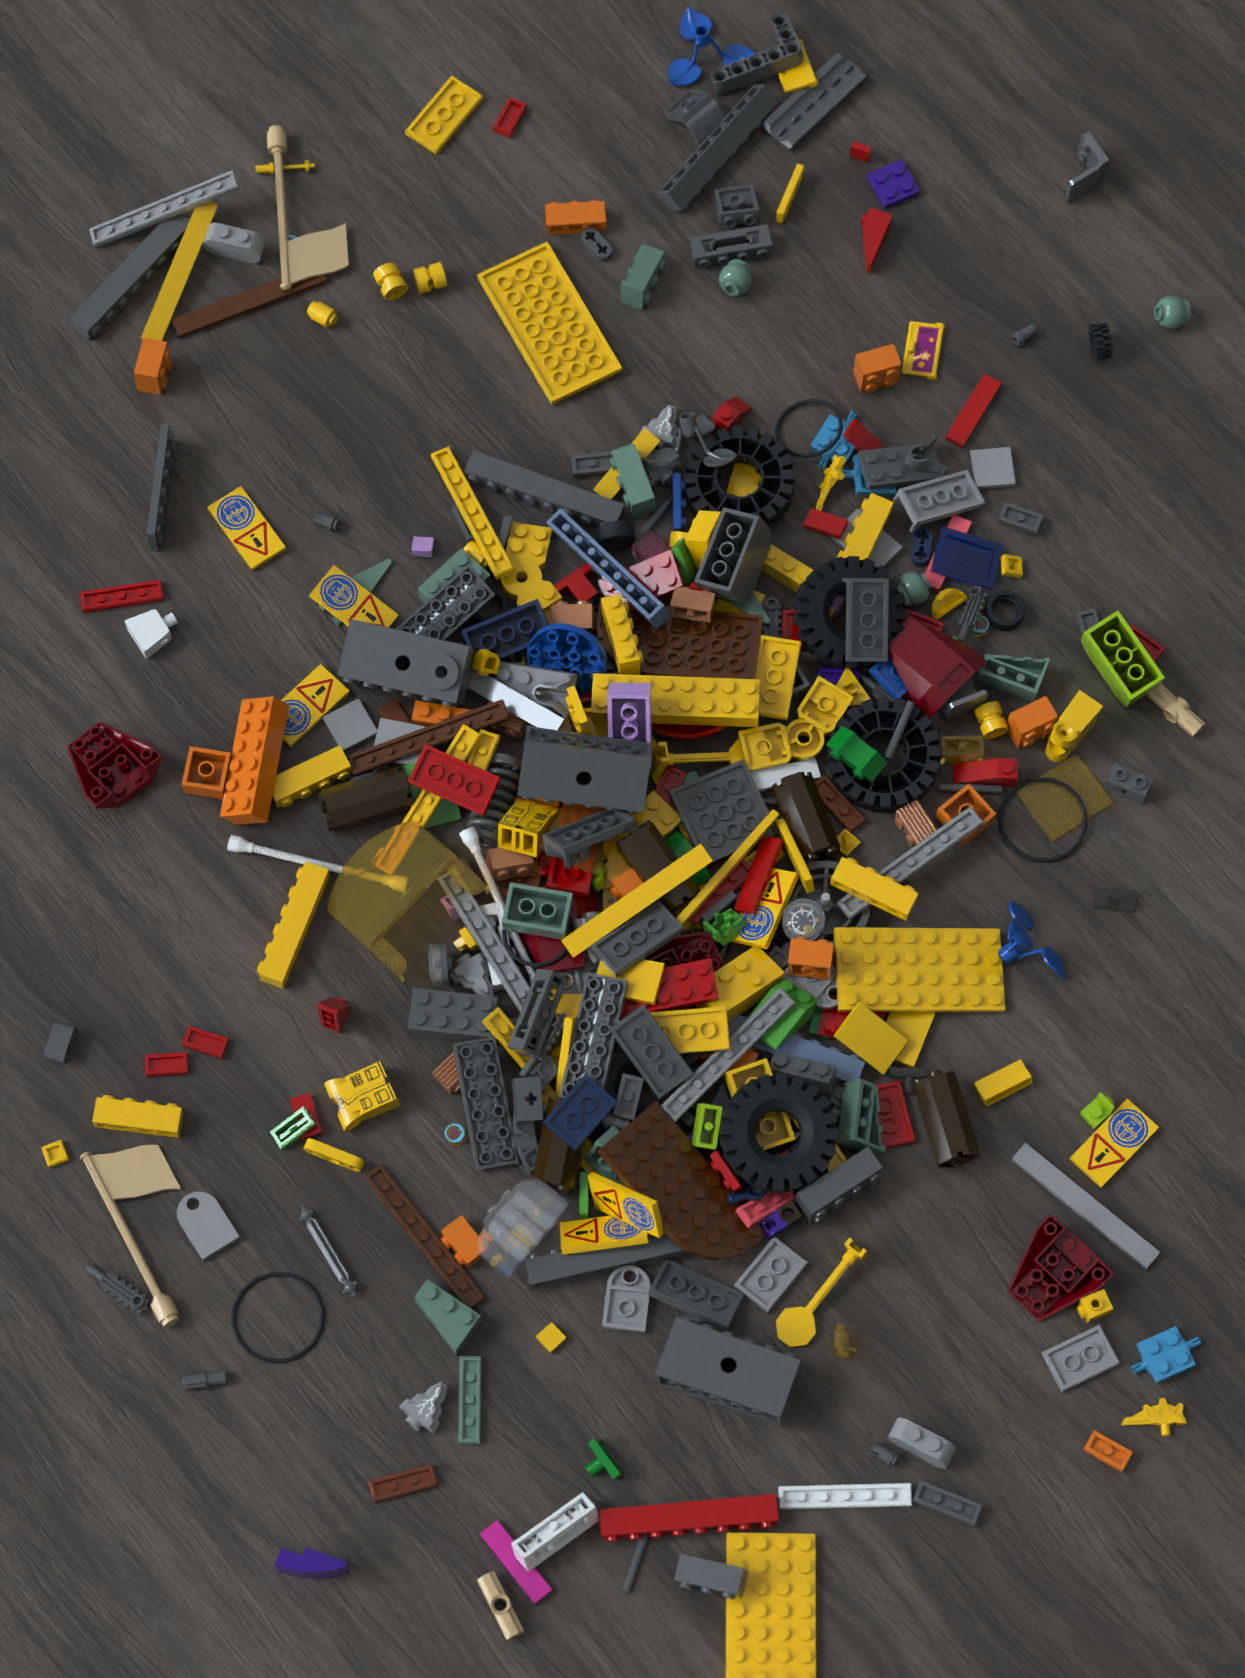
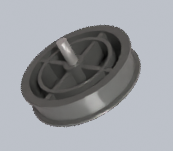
[780,860,871,954]

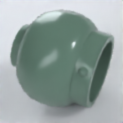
[719,259,752,296]
[1154,295,1191,329]
[896,571,931,607]

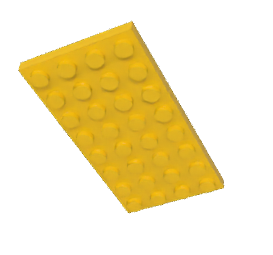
[477,242,622,405]
[833,927,1005,1012]
[726,1533,816,1678]

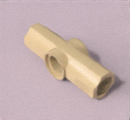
[1147,685,1205,738]
[477,1571,524,1641]

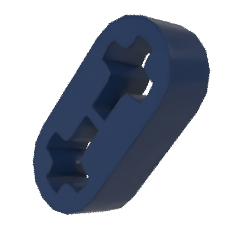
[911,528,932,567]

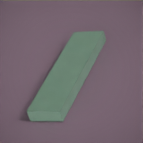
[458,1356,481,1445]

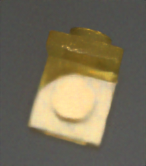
[833,1324,856,1359]

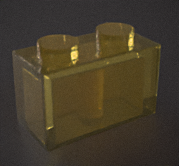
[939,735,984,764]

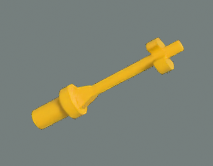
[256,160,315,174]

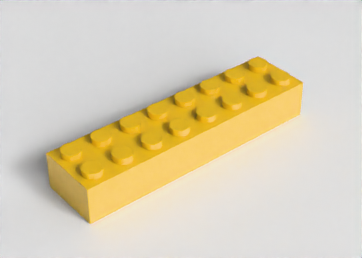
[591,673,760,727]

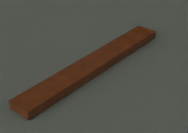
[171,275,327,339]
[348,699,510,776]
[364,1164,485,1309]

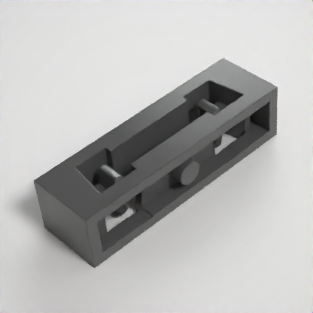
[689,224,772,268]
[507,969,568,1058]

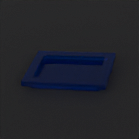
[930,526,1003,590]

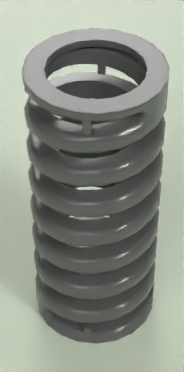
[467,753,522,849]

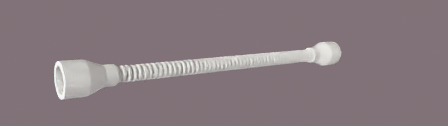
[459,827,536,984]
[227,834,410,894]

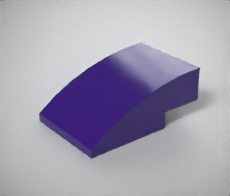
[275,1547,350,1579]

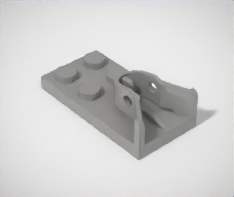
[893,469,985,534]
[494,661,577,718]

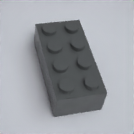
[408,988,498,1042]
[794,1147,883,1224]

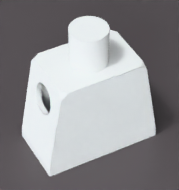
[125,609,178,659]

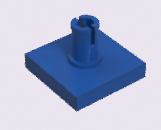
[869,654,908,699]

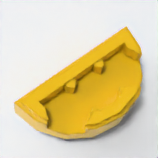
[931,588,968,620]

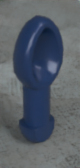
[727,1186,767,1204]

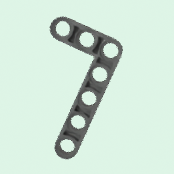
[711,12,804,94]

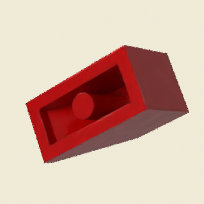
[712,396,752,432]

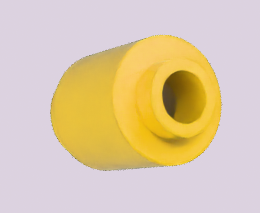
[307,301,338,328]
[463,540,489,569]

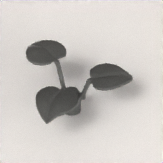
[642,412,737,467]

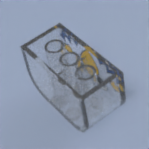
[477,1179,569,1279]

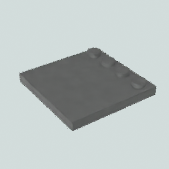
[668,759,779,865]

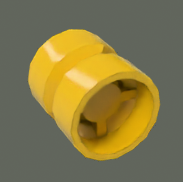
[373,262,408,300]
[413,262,447,294]
[974,701,1009,739]

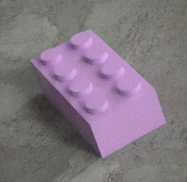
[607,683,653,769]

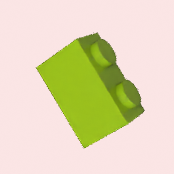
[691,1103,723,1150]

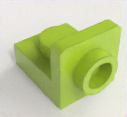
[1080,1092,1115,1129]

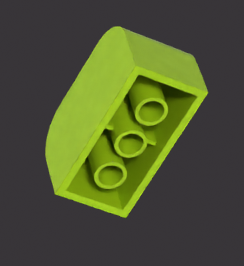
[1081,610,1165,707]

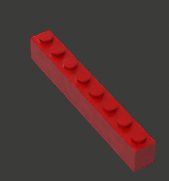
[599,1494,778,1543]

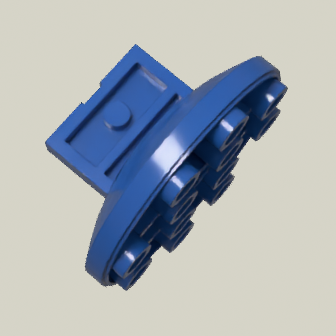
[527,623,608,695]

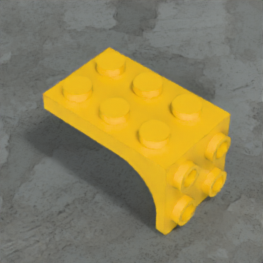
[565,686,608,737]

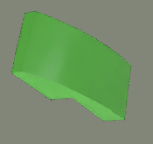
[671,538,695,586]

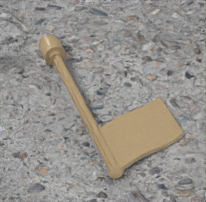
[267,125,349,290]
[80,1145,181,1328]

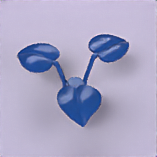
[668,7,755,86]
[998,900,1066,981]

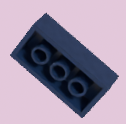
[461,599,550,661]

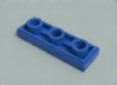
[672,472,686,532]

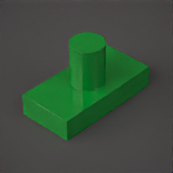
[585,1438,624,1480]

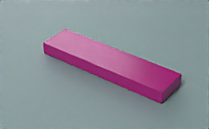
[480,1520,552,1605]

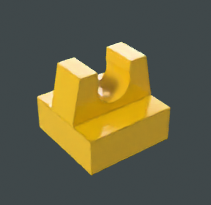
[453,927,480,953]

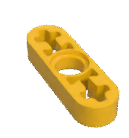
[303,1138,365,1172]

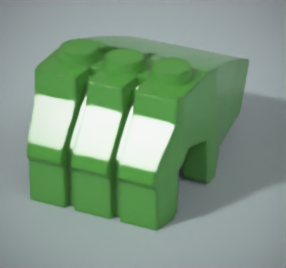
[703,908,747,946]

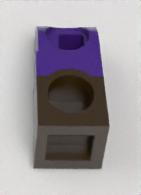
[760,1200,803,1239]

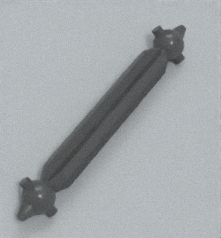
[300,1205,358,1297]

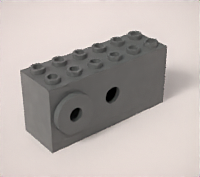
[337,619,478,707]
[517,726,652,814]
[655,1316,801,1427]

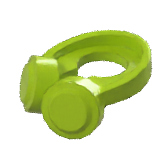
[589,863,607,893]

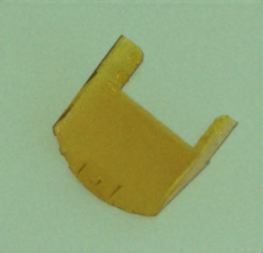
[327,821,490,982]

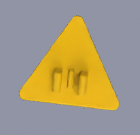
[836,668,870,706]

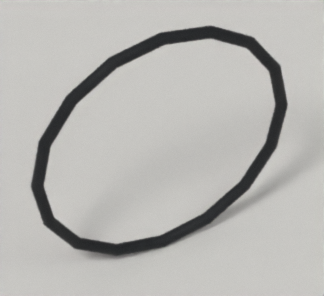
[999,777,1087,862]
[231,1272,324,1363]

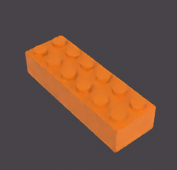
[220,696,289,825]

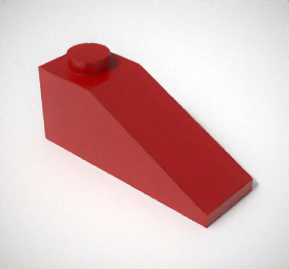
[860,207,892,273]
[953,758,1018,787]
[317,997,351,1033]

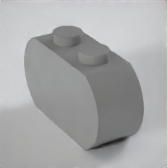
[203,223,266,264]
[887,1417,957,1469]

